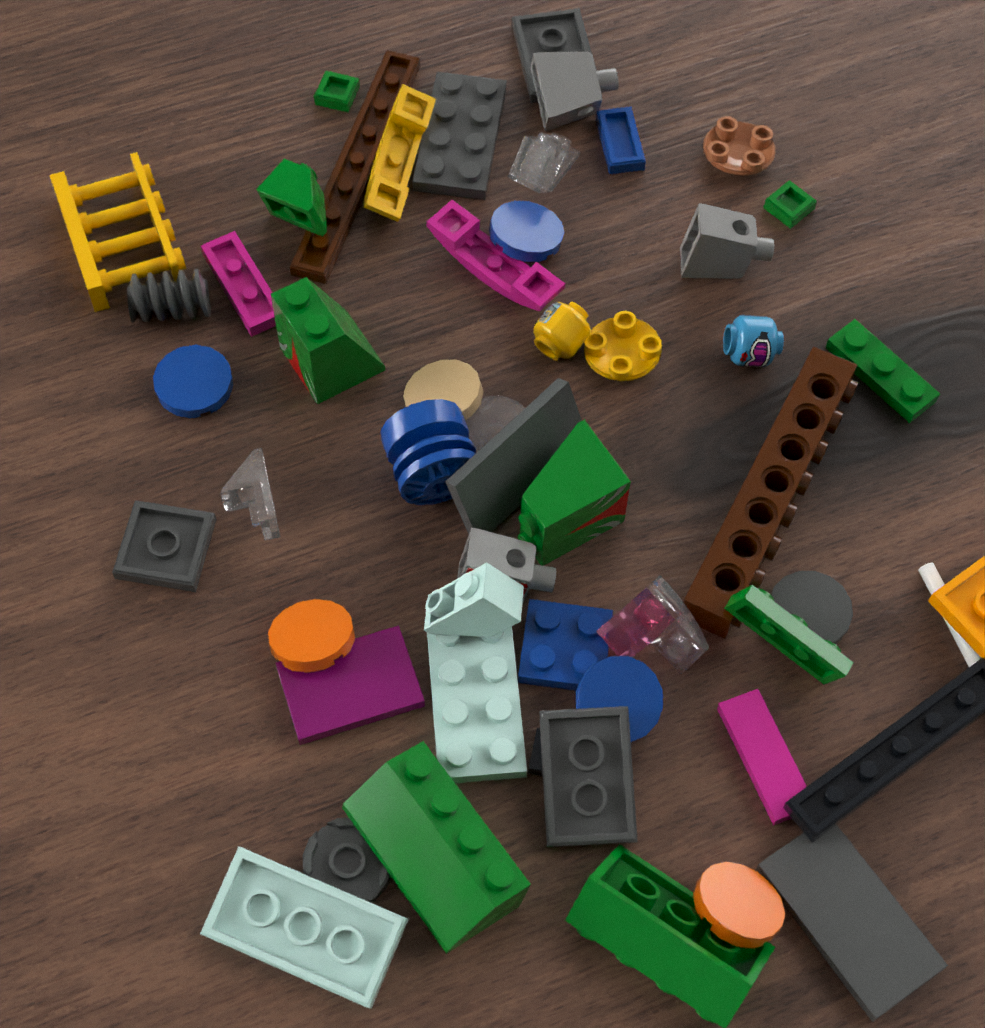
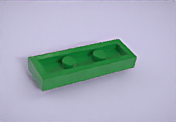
[825,319,940,423]
[724,585,854,685]

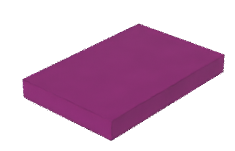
[275,625,425,745]

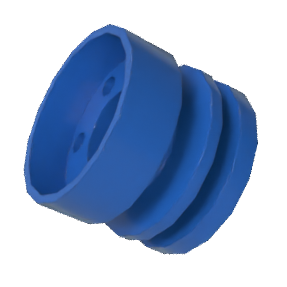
[380,399,476,505]

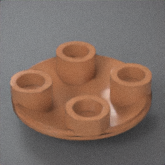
[703,116,775,176]

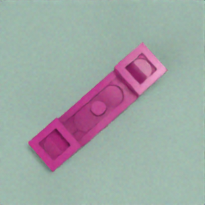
[426,200,566,311]

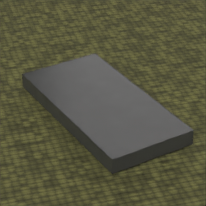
[445,378,582,534]
[756,825,948,1022]

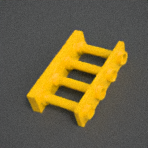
[50,152,186,312]

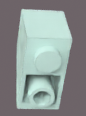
[424,562,524,637]

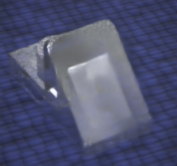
[220,448,281,541]

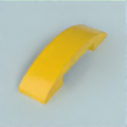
[364,84,436,222]

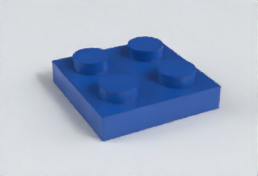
[518,599,613,691]

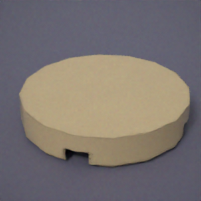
[403,360,483,420]

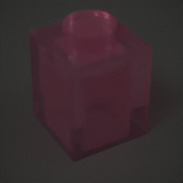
[596,587,675,657]

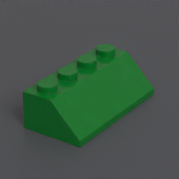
[342,741,531,954]
[565,844,775,1028]

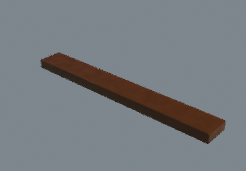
[290,50,420,284]

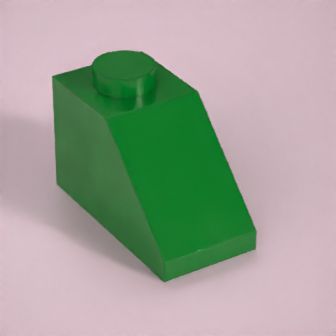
[256,158,327,237]

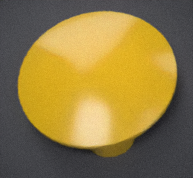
[584,311,662,381]

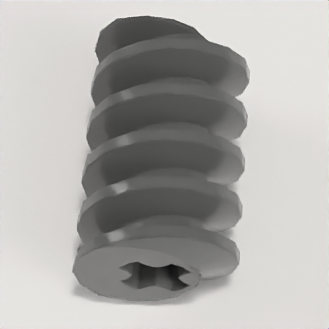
[127,268,211,323]

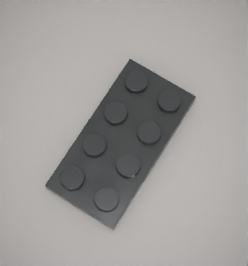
[413,72,507,200]

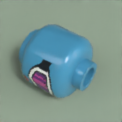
[723,315,784,367]

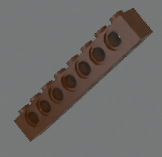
[679,346,859,639]

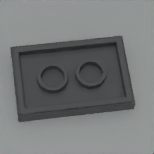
[512,8,597,103]
[539,706,638,847]

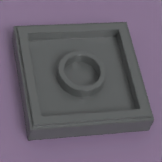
[112,500,217,592]

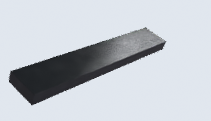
[783,658,985,843]

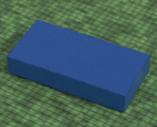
[595,107,646,174]

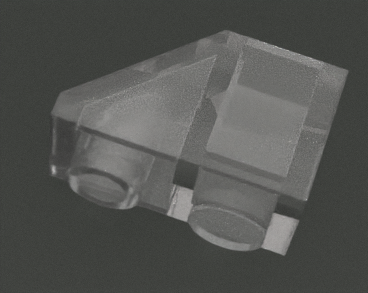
[508,132,580,193]

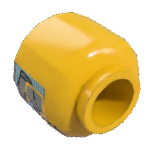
[533,302,591,360]

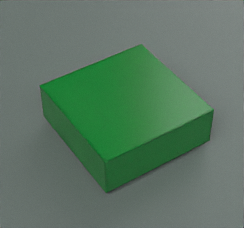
[314,70,360,113]
[763,180,817,229]

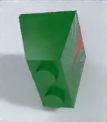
[271,277,386,404]
[518,419,631,566]

